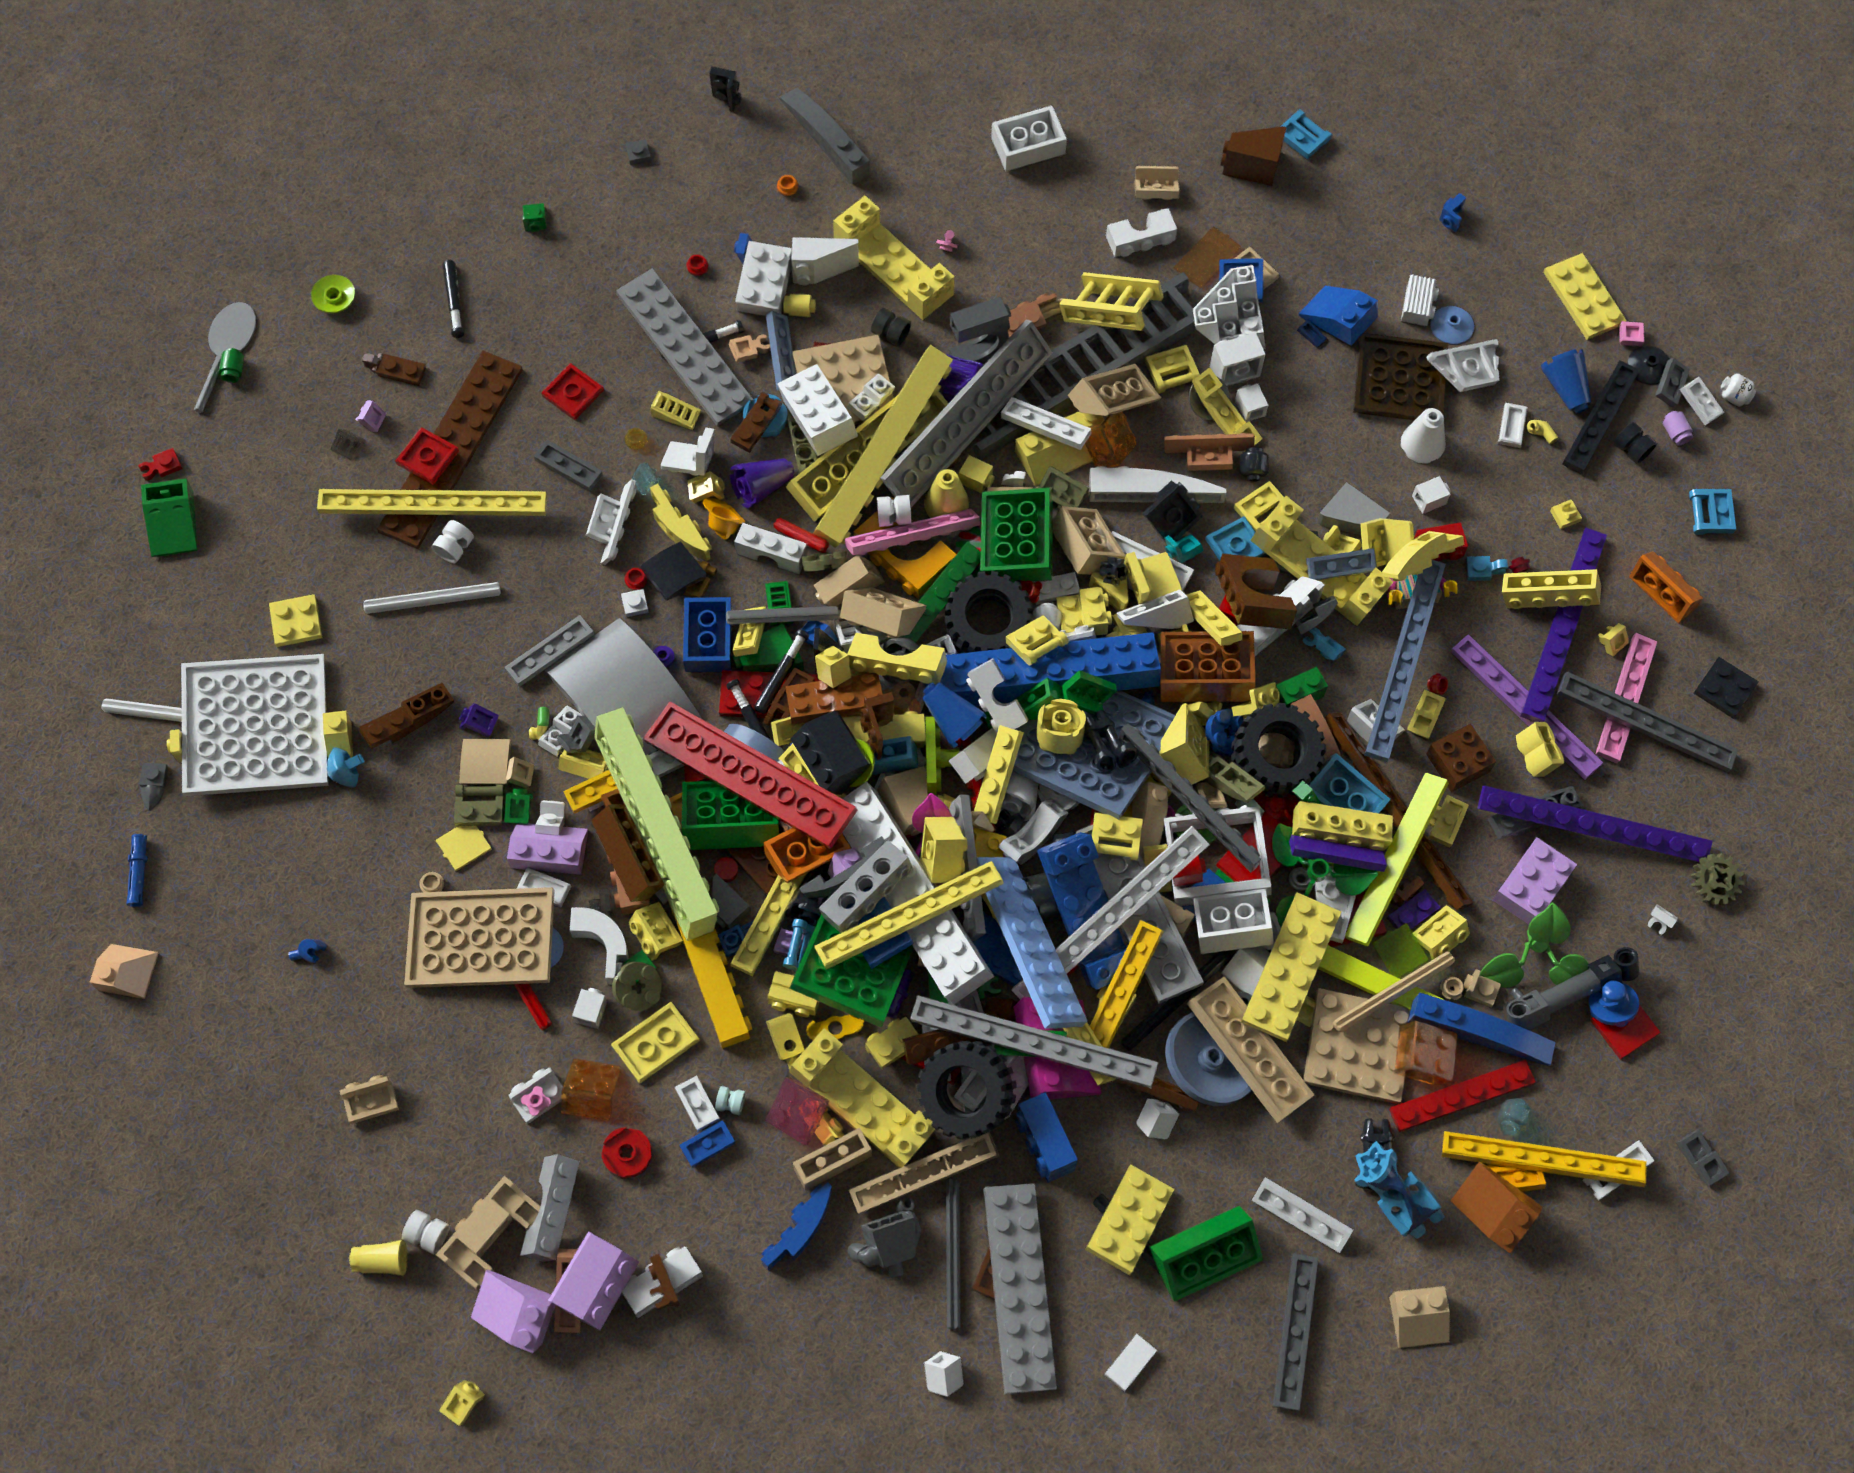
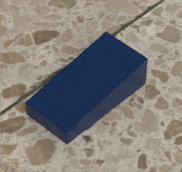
[1297,319,1327,348]

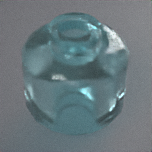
[1497,1098,1533,1136]

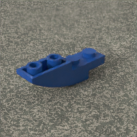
[761,1182,832,1271]

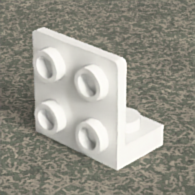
[661,428,715,476]

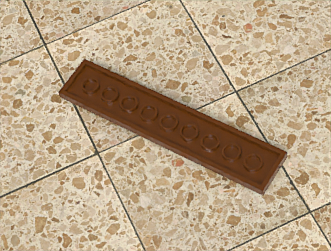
[377,351,523,549]

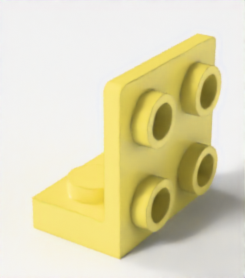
[1124,552,1182,604]

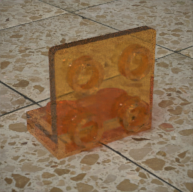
[561,1059,621,1121]

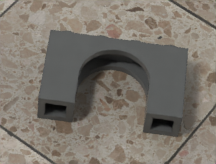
[949,297,1011,366]

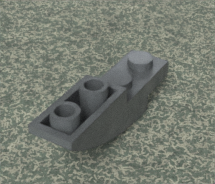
[1488,786,1584,840]

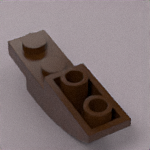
[359,683,454,749]

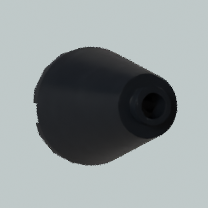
[785,864,831,927]

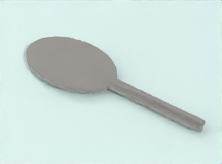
[194,302,256,414]

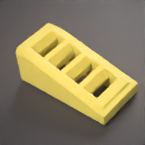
[650,391,701,430]

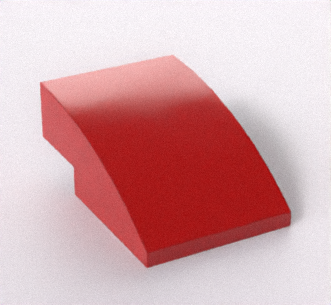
[1216,813,1283,882]

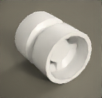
[877,495,911,527]
[432,520,474,563]
[402,1210,449,1254]

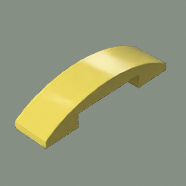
[1192,368,1263,452]

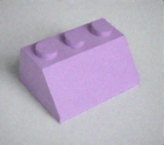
[507,823,588,875]
[549,1232,639,1330]

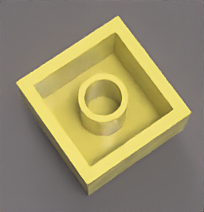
[920,817,967,883]

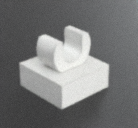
[1648,904,1678,935]

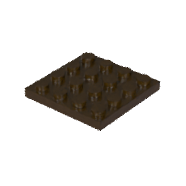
[1353,333,1448,420]

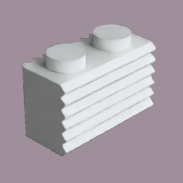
[1401,275,1439,326]

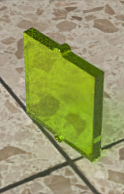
[1372,923,1429,978]

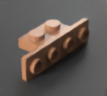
[1008,293,1057,338]
[1164,433,1255,471]

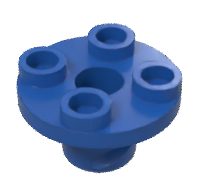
[1589,980,1639,1027]

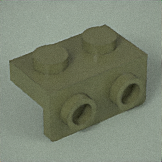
[1036,466,1090,509]

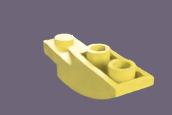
[650,484,712,561]
[1382,531,1464,581]

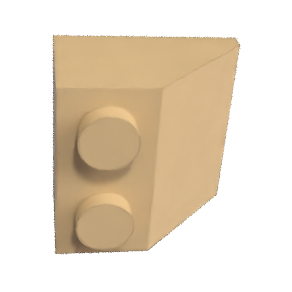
[1389,1286,1449,1348]

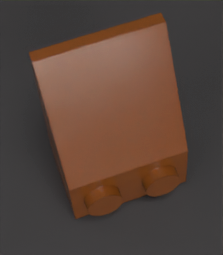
[1451,1161,1543,1253]

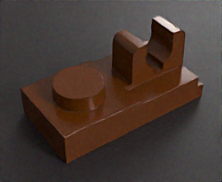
[648,1254,680,1310]

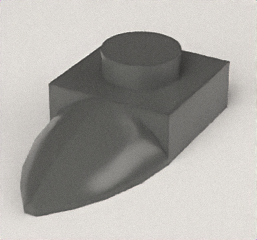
[139,763,168,810]

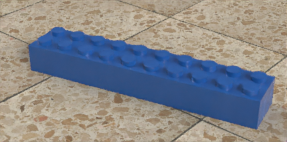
[924,632,1161,712]

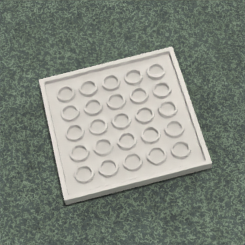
[181,654,329,796]

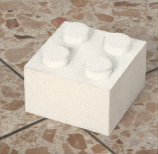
[1210,332,1265,386]

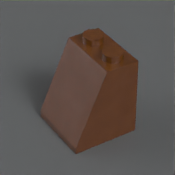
[1220,126,1287,186]

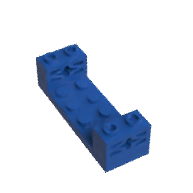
[1037,832,1128,989]

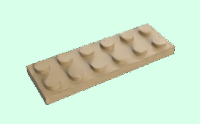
[1187,977,1314,1123]

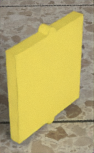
[436,826,492,872]

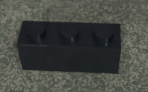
[791,710,871,795]

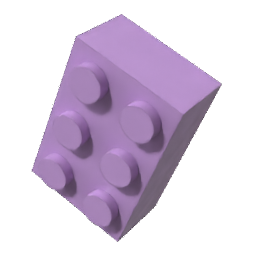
[1493,837,1577,925]

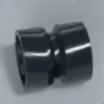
[1614,422,1657,464]

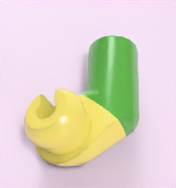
[529,707,550,741]

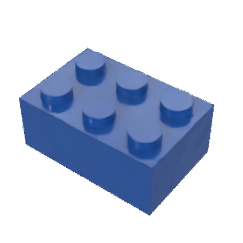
[683,597,732,672]
[1015,1092,1078,1183]

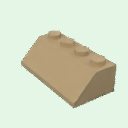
[1068,364,1161,416]

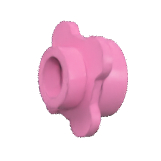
[521,1086,551,1116]

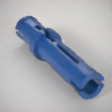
[126,834,148,907]

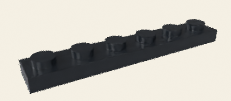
[1562,360,1639,474]

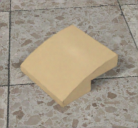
[459,739,511,785]

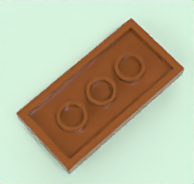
[785,673,882,725]

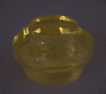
[625,428,647,450]

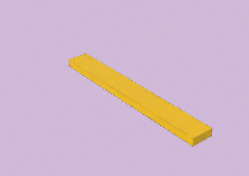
[1442,1131,1647,1187]

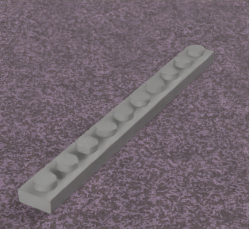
[911,996,1158,1088]

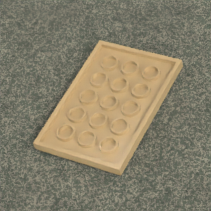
[404,887,555,988]

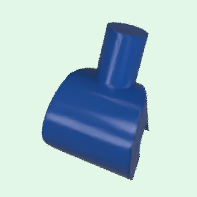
[289,939,327,963]

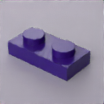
[1387,889,1440,937]

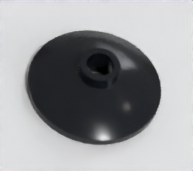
[1627,346,1670,385]

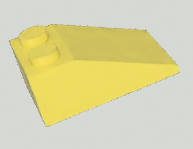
[1159,703,1209,784]

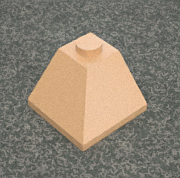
[90,944,159,999]

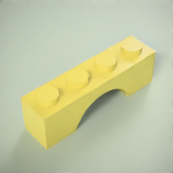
[847,633,947,684]

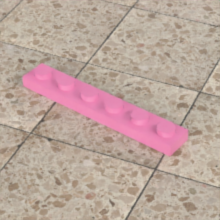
[845,509,980,556]
[1595,633,1657,763]

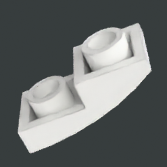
[847,373,895,421]
[538,706,582,756]

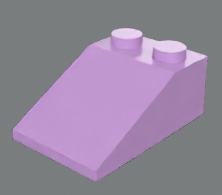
[471,1270,555,1353]

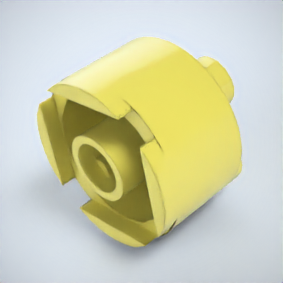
[1036,699,1086,755]

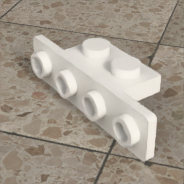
[586,479,636,565]

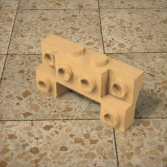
[436,1176,540,1291]

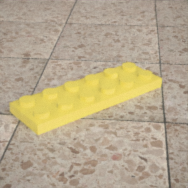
[1241,892,1342,1042]

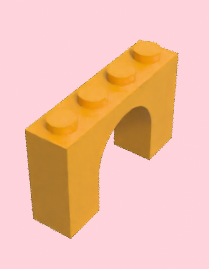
[854,497,956,599]

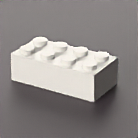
[777,364,858,456]

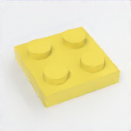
[269,594,322,647]

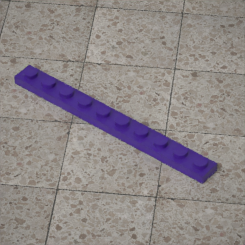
[1520,527,1607,722]
[1477,786,1713,862]

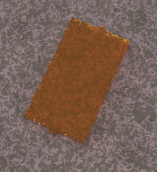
[1173,226,1241,288]

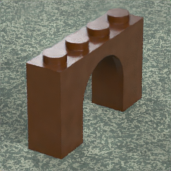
[1215,553,1297,630]

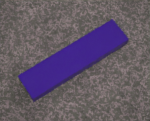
[1289,835,1387,872]

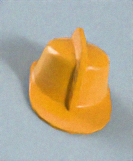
[703,498,745,540]

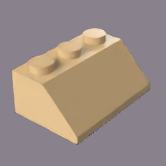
[1053,506,1125,575]
[840,587,926,638]

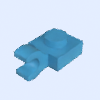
[1466,556,1508,581]
[1303,627,1346,661]

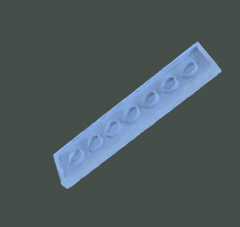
[977,857,1088,1029]

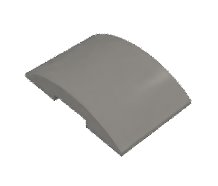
[544,618,701,755]

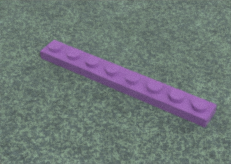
[1451,634,1603,780]

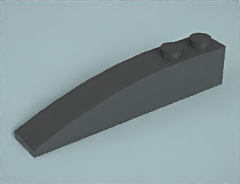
[780,87,870,185]

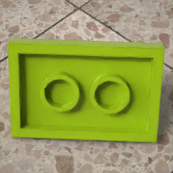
[926,717,959,796]

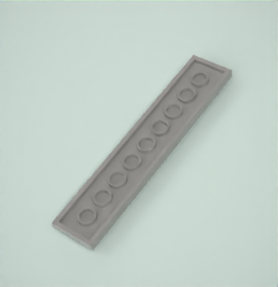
[880,319,1053,508]

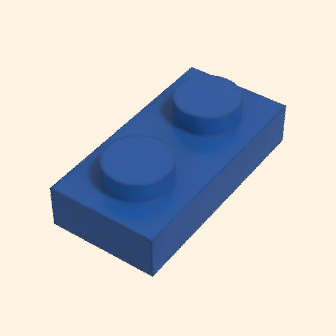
[679,1120,736,1168]

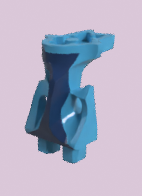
[1354,1141,1444,1239]

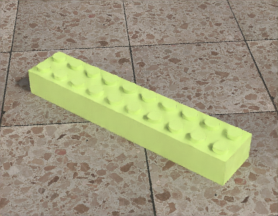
[595,707,719,941]

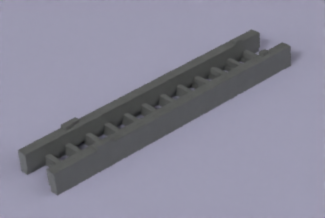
[974,272,1197,460]

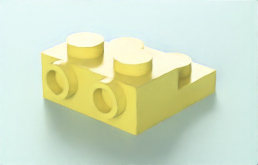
[1056,587,1112,635]

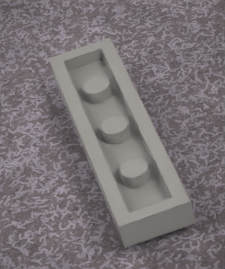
[505,615,594,687]

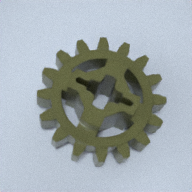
[1690,853,1745,906]

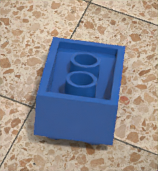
[1299,286,1378,345]

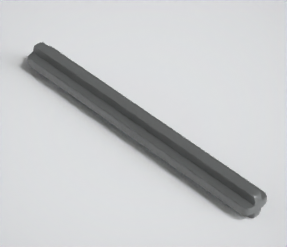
[946,1179,961,1330]

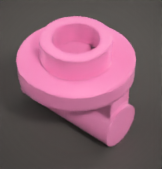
[936,230,958,252]

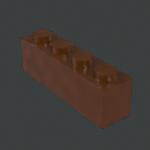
[591,804,665,902]

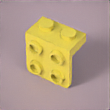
[1360,518,1414,567]

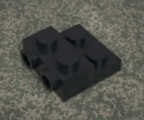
[1142,480,1203,543]

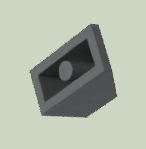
[712,874,751,930]

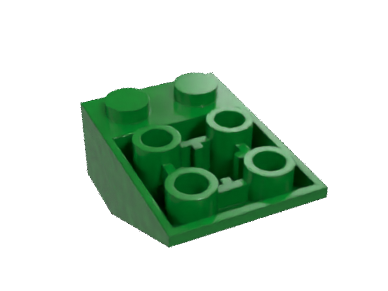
[141,478,198,557]

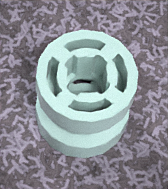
[715,1086,745,1115]

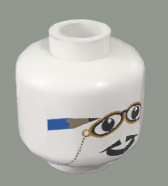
[1721,374,1756,407]

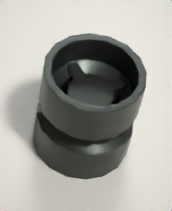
[871,307,912,346]

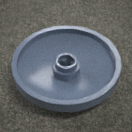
[1165,1012,1252,1106]

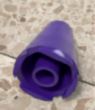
[730,458,795,508]

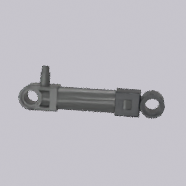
[1506,947,1640,1031]

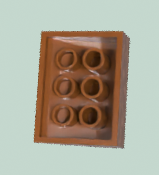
[1161,631,1255,702]

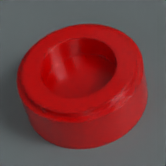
[714,857,738,882]

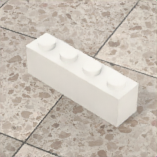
[1236,576,1324,656]

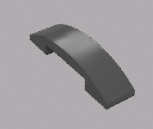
[799,836,886,898]

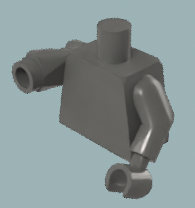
[848,1198,922,1277]

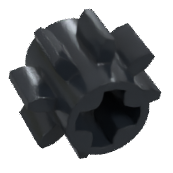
[1099,556,1128,585]

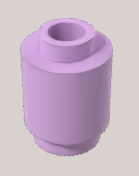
[1663,411,1693,445]

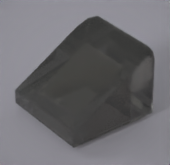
[330,429,364,459]

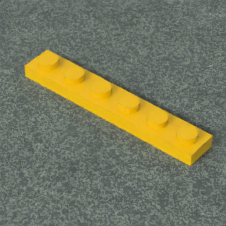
[1090,920,1164,1048]

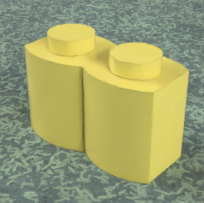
[1516,722,1564,777]

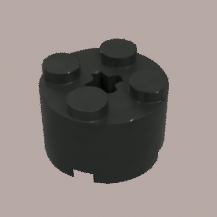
[1022,873,1061,922]

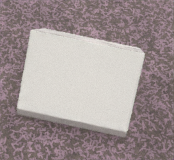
[1347,699,1405,742]
[1221,946,1270,995]

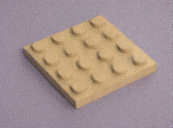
[792,335,894,425]
[1303,988,1411,1104]

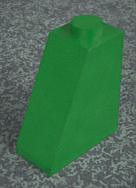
[731,624,804,673]

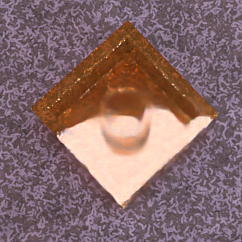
[1394,1021,1457,1086]

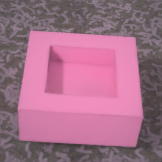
[1619,321,1644,346]

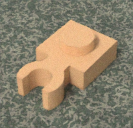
[729,335,771,363]

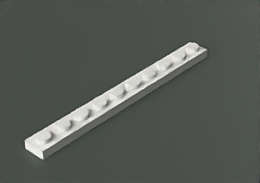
[1012,826,1209,1000]

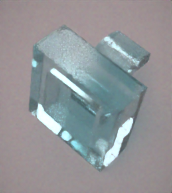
[632,463,662,495]

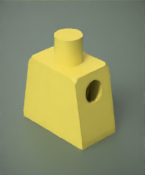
[766,1013,804,1070]

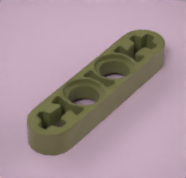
[787,409,817,474]

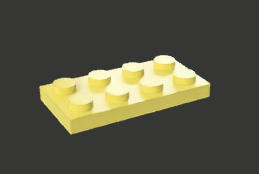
[1544,253,1627,340]
[1085,1164,1174,1275]

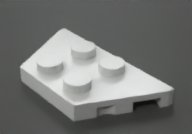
[1426,339,1499,392]

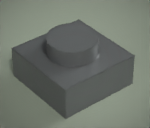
[625,139,651,165]

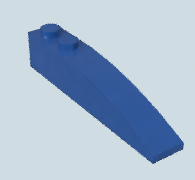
[1407,993,1556,1066]

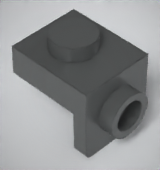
[557,715,595,753]

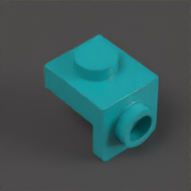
[1165,534,1204,564]

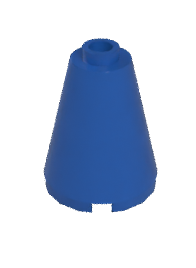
[1541,349,1591,414]
[922,682,987,748]

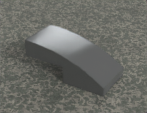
[1295,595,1338,634]
[1676,1130,1729,1186]

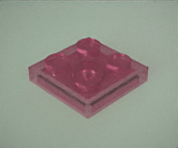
[765,1076,829,1145]

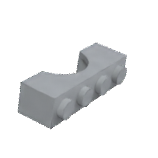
[521,1154,580,1262]

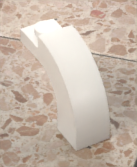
[999,798,1069,865]
[570,907,629,985]

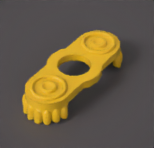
[806,1015,864,1041]

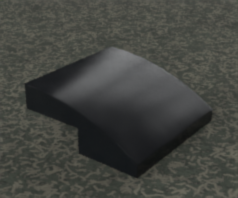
[640,542,707,601]

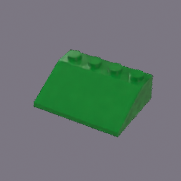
[980,488,1053,582]
[681,781,779,850]

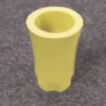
[350,1240,408,1276]

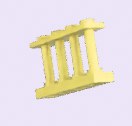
[1059,273,1164,331]

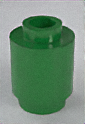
[219,348,244,383]

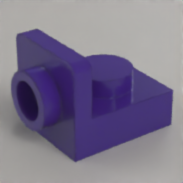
[459,703,499,738]

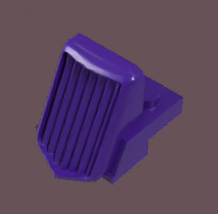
[938,354,983,403]

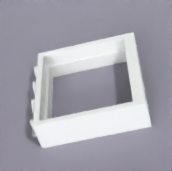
[1164,805,1271,906]

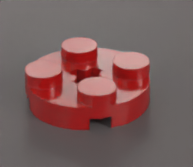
[602,1127,652,1179]

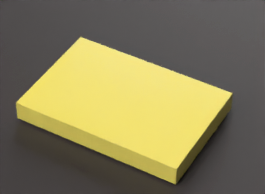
[611,1002,700,1084]

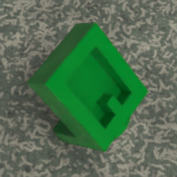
[522,203,547,232]
[505,788,533,824]

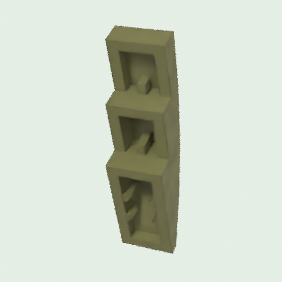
[1203,754,1265,803]

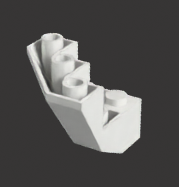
[1193,265,1265,349]

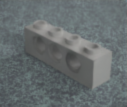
[819,840,912,933]

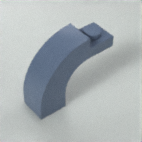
[724,724,785,762]

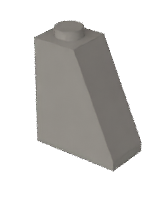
[1317,482,1390,535]

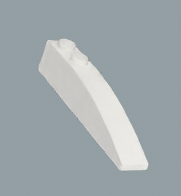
[1089,466,1226,503]

